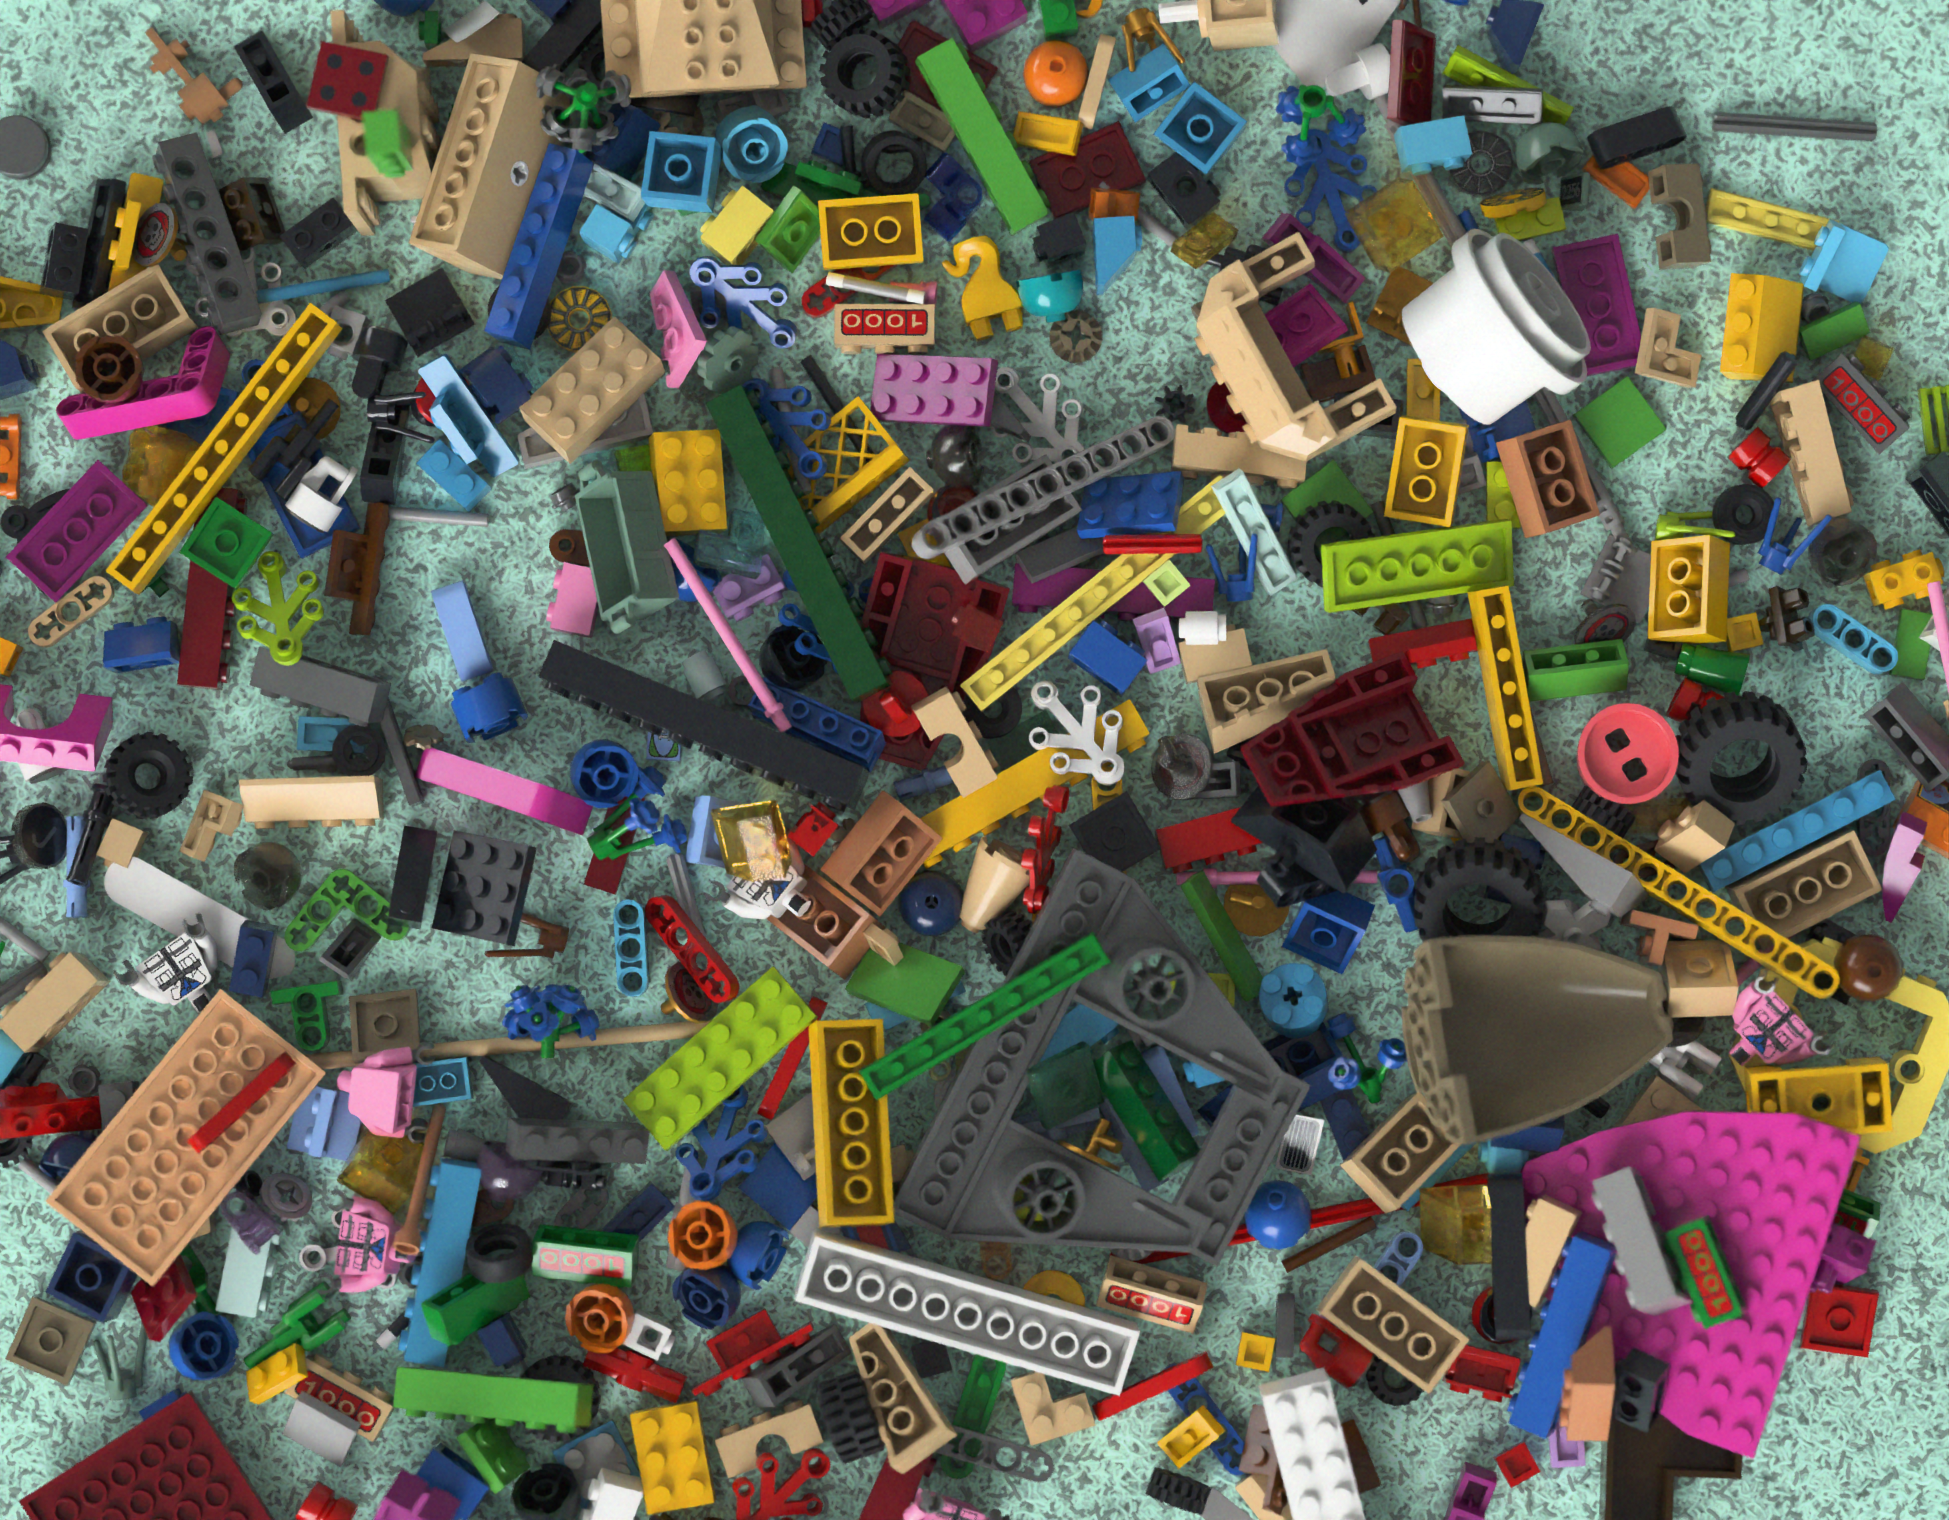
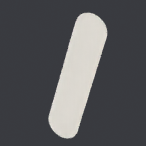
[104,857,295,979]

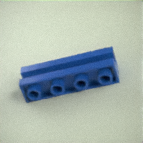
[748,677,886,773]

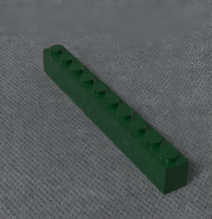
[706,384,893,703]

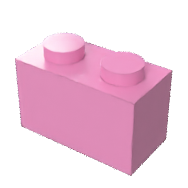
[546,562,599,638]

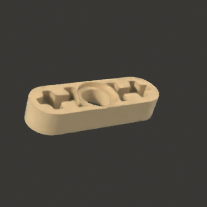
[1077,33,1117,130]
[28,576,114,647]

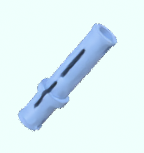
[63,816,90,918]

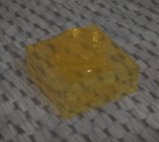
[1855,335,1895,381]

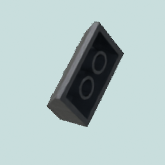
[1905,451,1949,536]

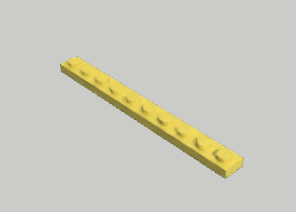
[960,475,1225,712]

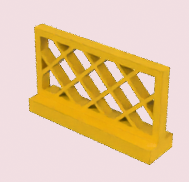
[786,396,910,534]

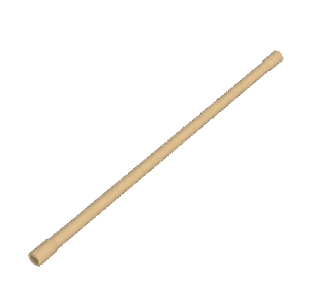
[303,1019,713,1070]

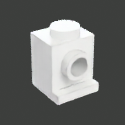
[622,1309,676,1361]

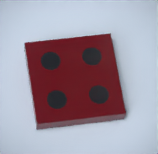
[306,41,389,120]

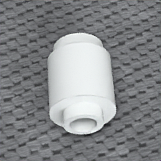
[1179,611,1226,645]

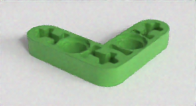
[284,869,410,951]

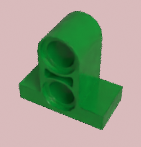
[271,981,343,1051]

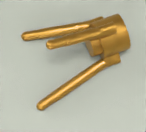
[1121,8,1185,72]

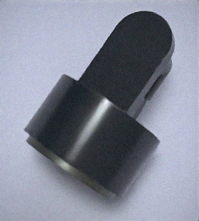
[352,326,408,399]

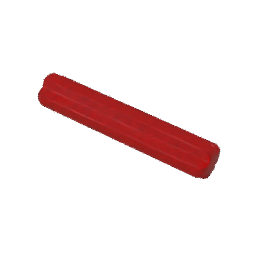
[1103,534,1202,554]

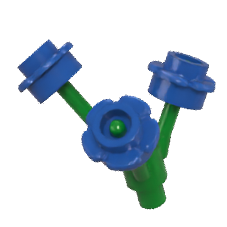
[1326,1012,1407,1103]

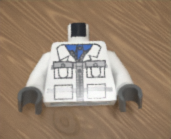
[704,815,811,919]
[113,913,218,1013]

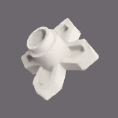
[1538,899,1611,950]

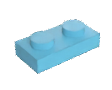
[297,716,366,754]

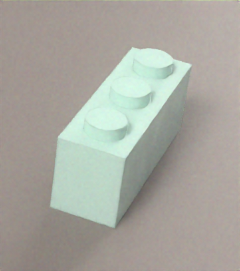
[216,1209,284,1318]

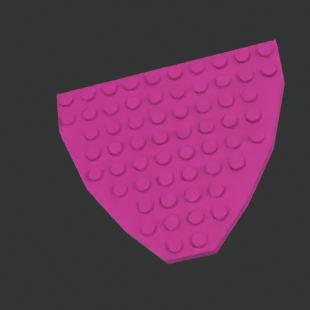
[1522,1111,1861,1459]

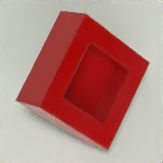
[1493,1441,1541,1488]

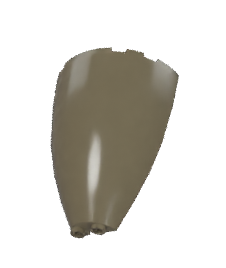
[1402,936,1674,1145]

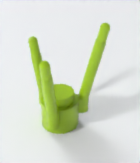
[1655,511,1735,540]

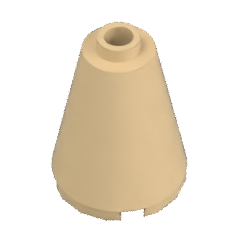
[959,836,1030,933]

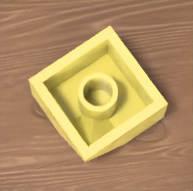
[700,185,774,265]

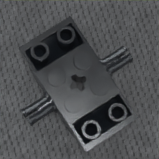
[1231,785,1377,894]

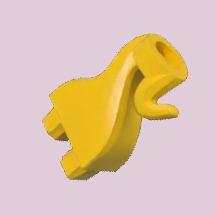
[941,235,1023,342]

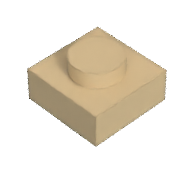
[863,923,904,966]

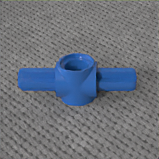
[1374,836,1419,933]

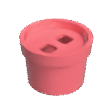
[1576,703,1679,804]

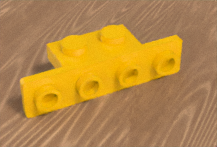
[107,173,164,292]

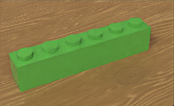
[915,38,1050,236]
[393,1367,593,1433]

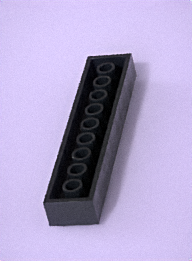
[538,640,870,812]

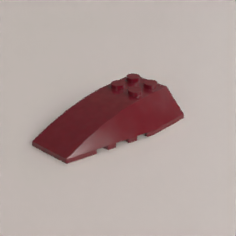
[860,552,1010,771]
[1240,651,1465,807]

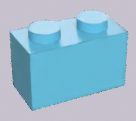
[1394,115,1472,176]

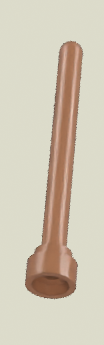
[393,1103,446,1255]

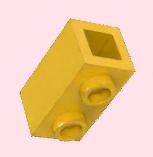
[1863,549,1945,610]

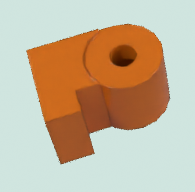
[1089,188,1140,221]

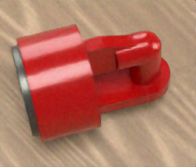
[1299,1314,1376,1388]

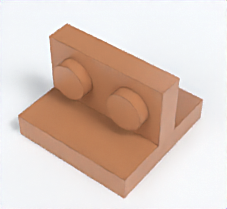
[1620,910,1699,967]

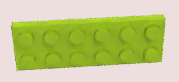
[1321,519,1514,613]
[623,966,818,1151]

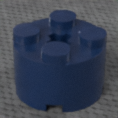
[459,346,533,425]

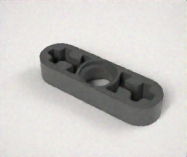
[1857,759,1890,856]

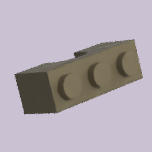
[1648,164,1711,270]

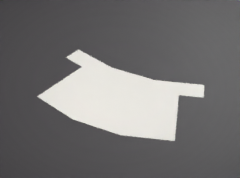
[1272,0,1401,88]

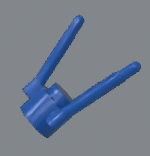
[1757,497,1832,575]
[1206,533,1258,602]

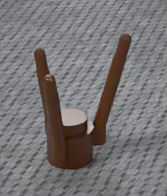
[485,912,569,959]

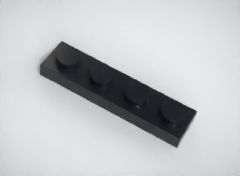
[72,179,127,310]

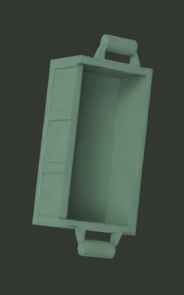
[575,460,679,634]

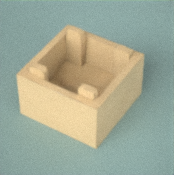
[1658,940,1738,1017]

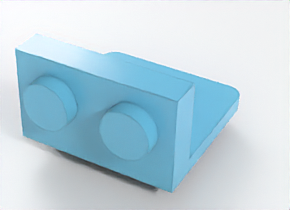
[1799,219,1888,303]

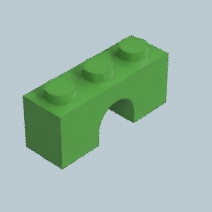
[362,109,413,178]

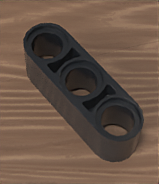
[1587,106,1687,169]
[1257,862,1338,908]

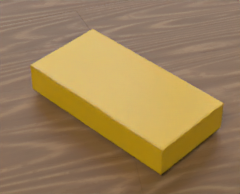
[1013,111,1083,156]

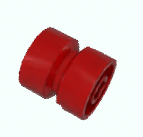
[1727,427,1791,488]
[1666,678,1725,723]
[295,1481,359,1520]

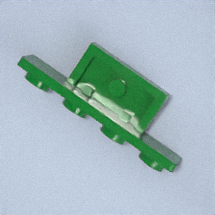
[761,160,883,208]

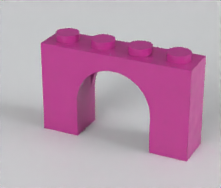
[0,684,113,772]

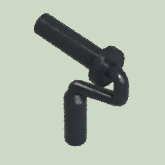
[838,124,923,189]

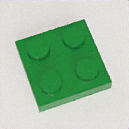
[179,497,274,590]

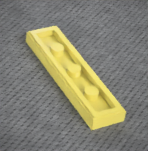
[1705,188,1839,251]

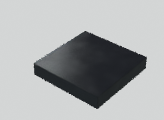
[1069,791,1161,872]

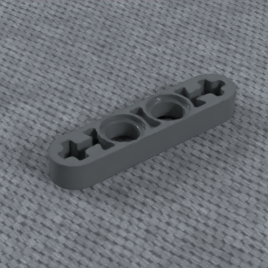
[935,1423,1054,1482]

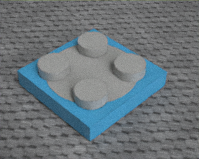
[552,1419,641,1509]

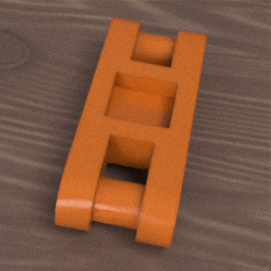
[0,414,22,500]

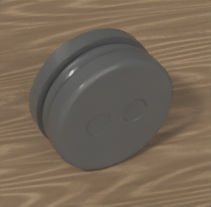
[0,115,52,180]

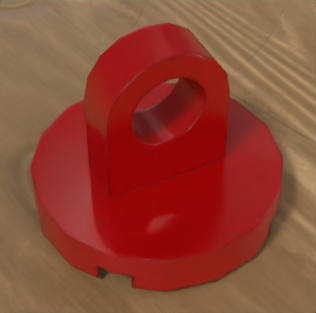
[863,670,929,737]

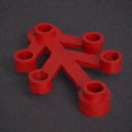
[1022,785,1070,914]
[732,1448,831,1520]

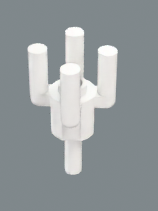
[1649,1036,1722,1102]

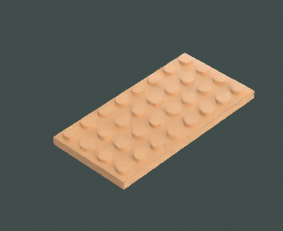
[45,989,326,1286]

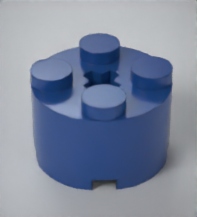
[451,672,528,743]

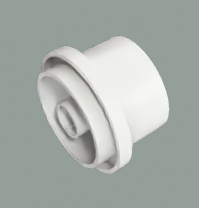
[1402,229,1591,425]

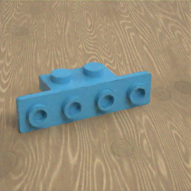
[419,354,519,477]

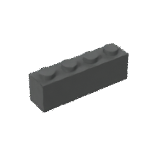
[250,646,391,727]
[505,1117,650,1164]

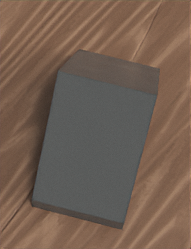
[1187,761,1241,800]
[319,918,382,980]

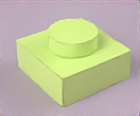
[1143,559,1191,607]

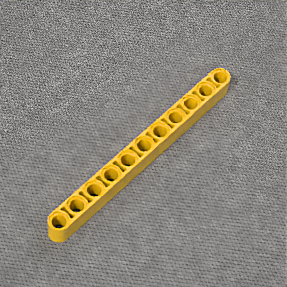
[1518,786,1839,999]

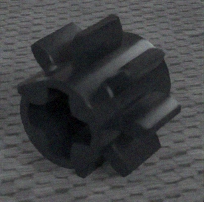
[1154,385,1195,425]

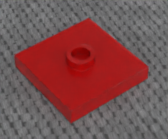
[1800,1284,1879,1358]

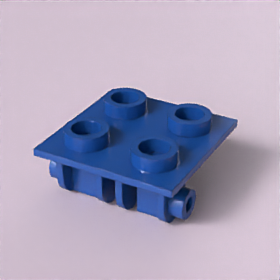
[1458,400,1536,464]

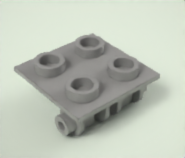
[1580,535,1651,624]
[766,1091,816,1181]

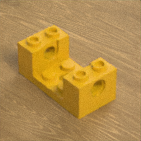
[1744,1056,1893,1134]

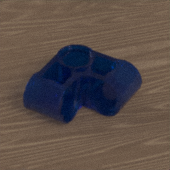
[924,151,983,242]

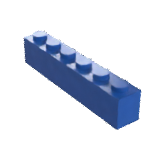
[484,143,594,350]
[1508,1231,1617,1439]

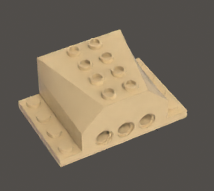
[600,0,807,98]
[330,10,441,236]

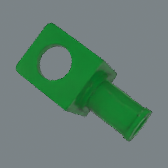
[181,1243,220,1315]

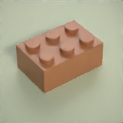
[1496,419,1600,538]

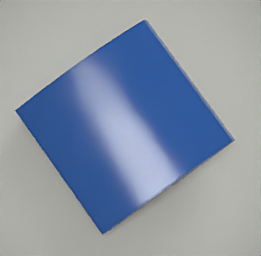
[738,1143,818,1231]

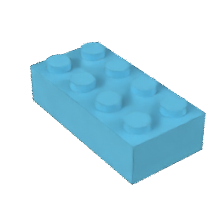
[413,1057,474,1107]

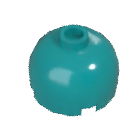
[1016,269,1083,323]

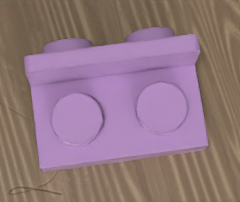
[713,554,787,622]

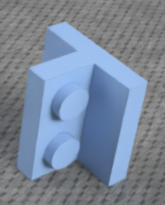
[685,795,756,871]
[287,1086,362,1162]

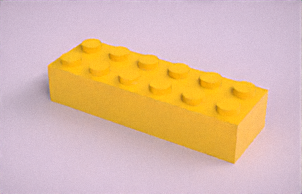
[809,1019,894,1228]

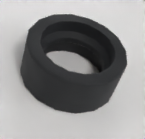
[861,130,927,196]
[465,1223,533,1283]

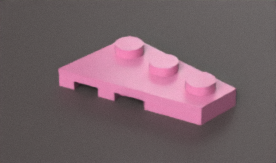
[650,270,707,389]

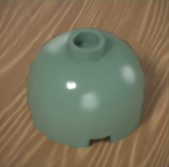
[1515,122,1584,184]

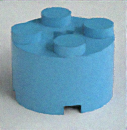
[1259,963,1329,1039]

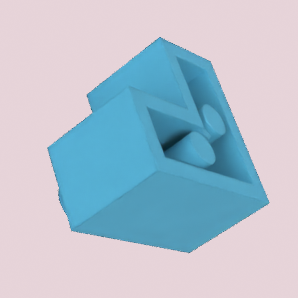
[579,203,654,264]

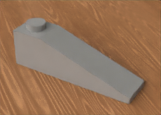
[1519,813,1649,918]

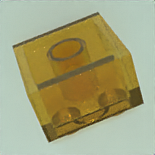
[711,800,792,882]
[336,1128,424,1215]

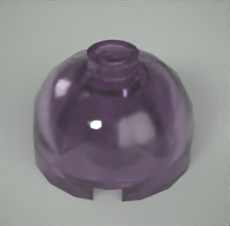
[476,1140,544,1203]

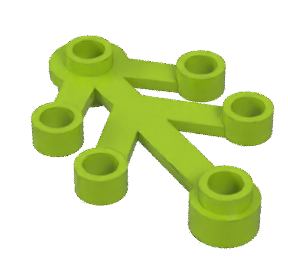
[232,551,324,666]

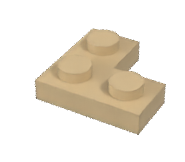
[1635,308,1701,388]
[179,790,244,862]

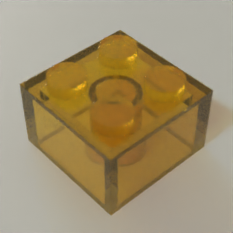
[1344,177,1444,273]

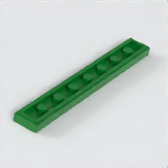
[859,932,1111,1100]

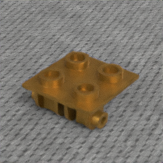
[1366,264,1434,347]

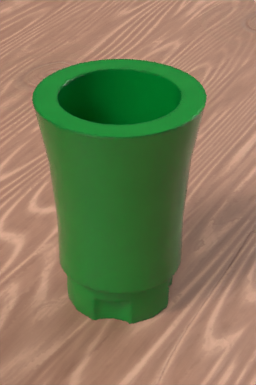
[1674,643,1750,696]

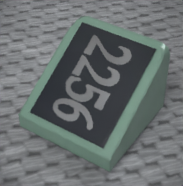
[1559,172,1590,211]

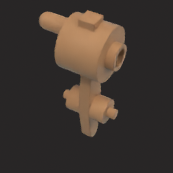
[145,27,243,125]

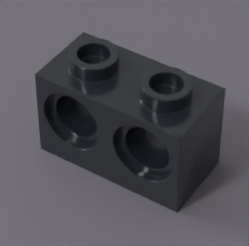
[39,222,89,300]
[1611,1348,1670,1433]

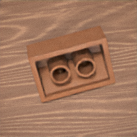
[820,790,943,917]
[1559,1327,1615,1441]

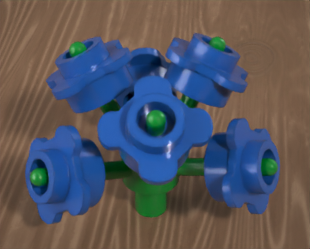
[502,984,600,1058]

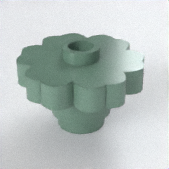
[697,326,758,394]

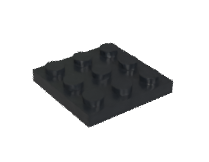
[432,830,537,947]

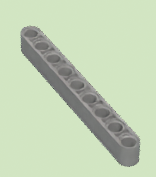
[912,416,1175,559]

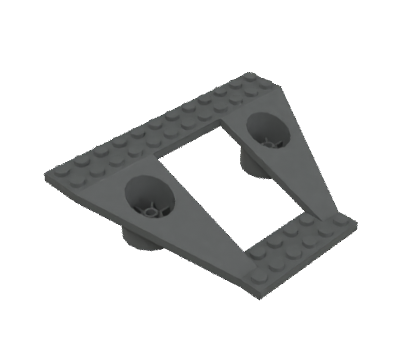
[893,848,1311,1266]

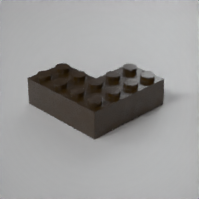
[1599,1414,1743,1520]

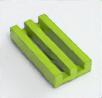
[1917,385,1949,455]

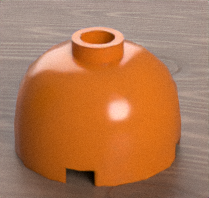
[1023,40,1089,108]
[668,1201,738,1270]
[565,1283,635,1353]

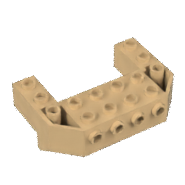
[1194,232,1396,462]

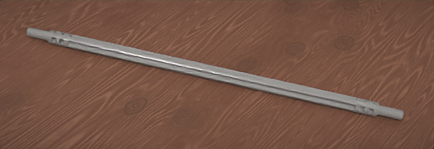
[1374,94,1637,558]

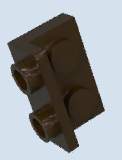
[219,177,285,251]

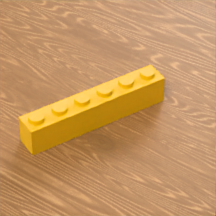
[1467,585,1543,790]

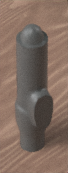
[287,754,353,773]

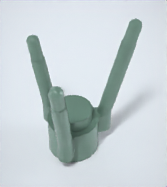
[93,1322,147,1401]

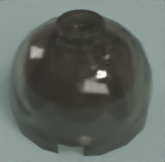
[926,425,984,487]
[1808,517,1877,586]
[234,842,302,910]

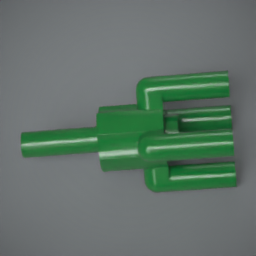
[243,1281,351,1369]

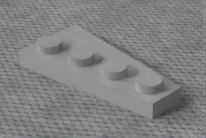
[517,393,654,469]

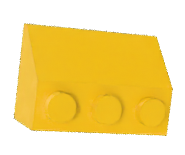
[1720,273,1804,383]
[1647,535,1730,644]

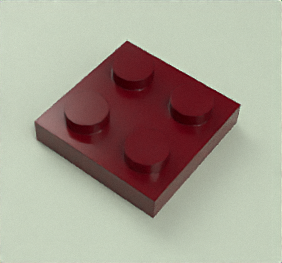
[131,1253,197,1342]

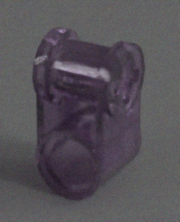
[221,1190,283,1255]

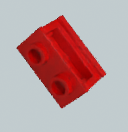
[784,801,838,857]
[1443,1344,1521,1402]

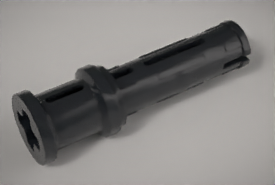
[66,783,114,887]

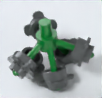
[536,64,631,153]

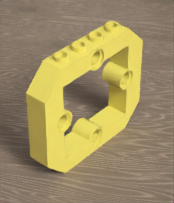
[1728,936,1949,1154]

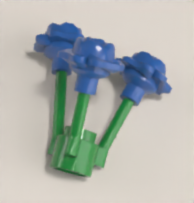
[1276,85,1366,166]
[587,766,687,861]

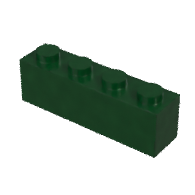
[1088,1039,1200,1182]

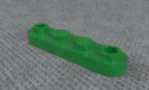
[941,1354,1006,1479]

